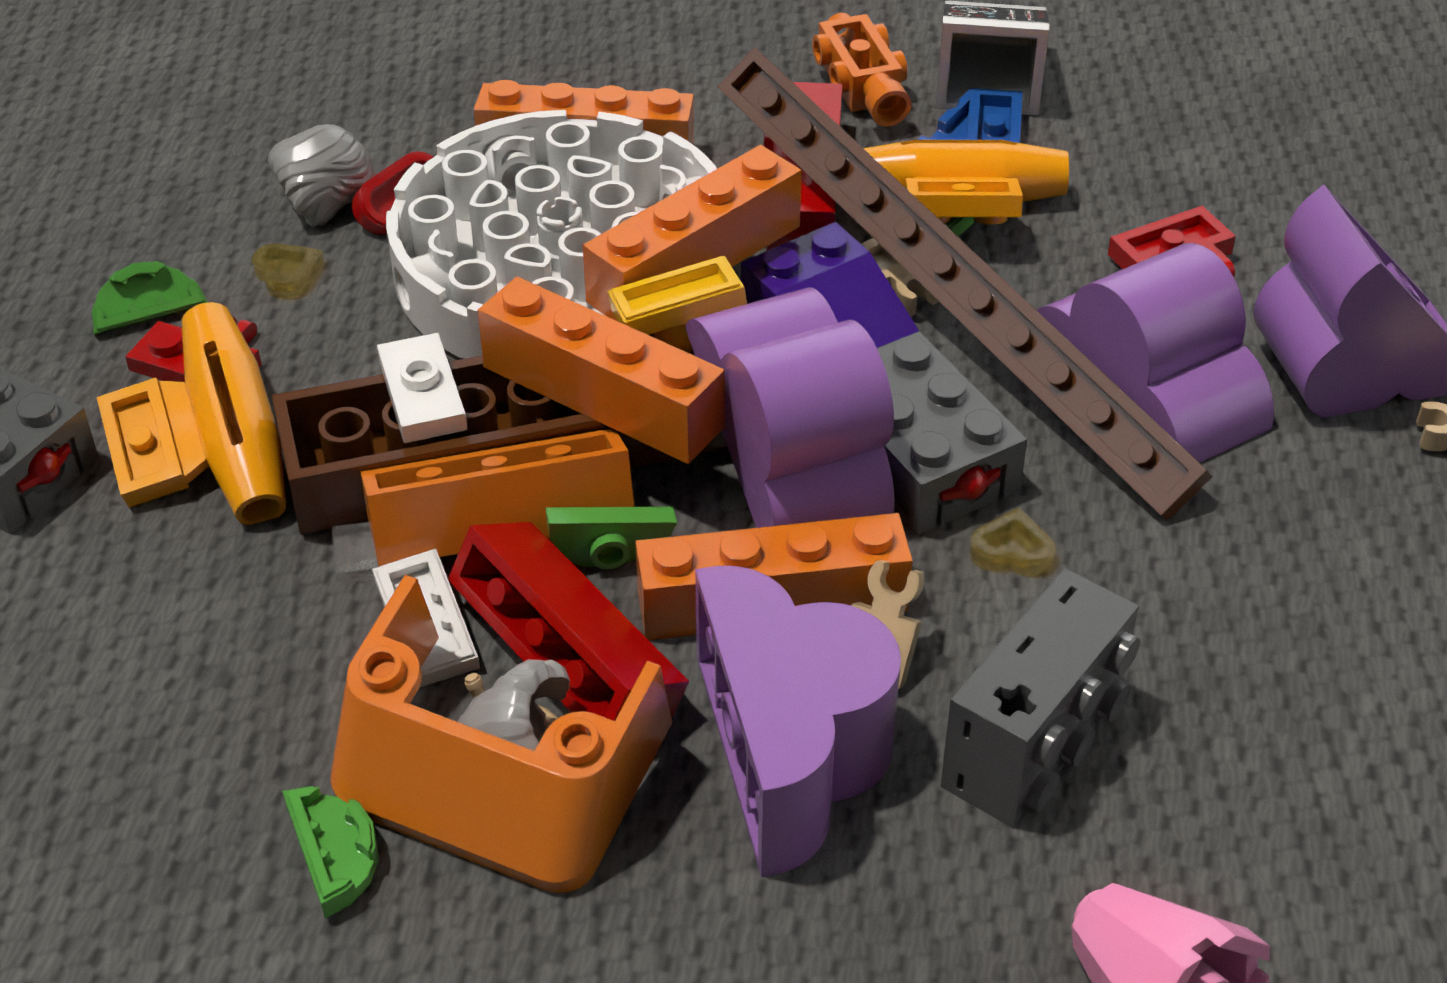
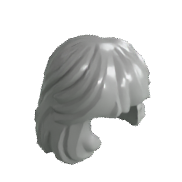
[268,124,375,228]
[458,659,570,751]

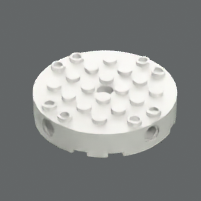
[386,110,717,359]

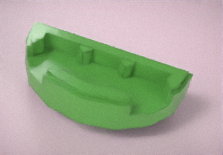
[92,261,208,335]
[545,507,677,569]
[282,786,379,919]

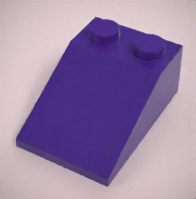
[741,222,919,348]

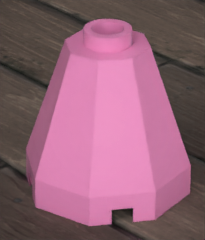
[1072,883,1270,983]

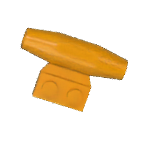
[863,140,1069,224]
[97,302,286,525]

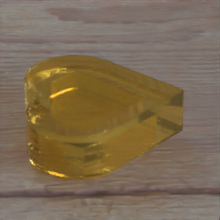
[252,243,324,300]
[969,507,1056,577]

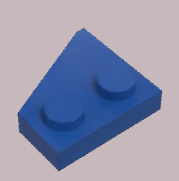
[918,88,1023,143]

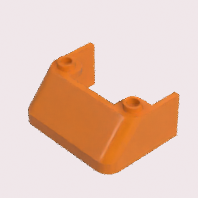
[330,575,672,893]

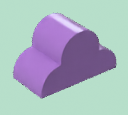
[1254,185,1447,418]
[1037,243,1274,463]
[685,287,895,528]
[695,566,901,877]

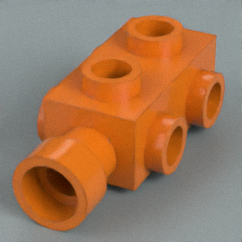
[812,13,911,127]

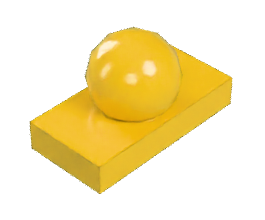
[607,256,747,352]

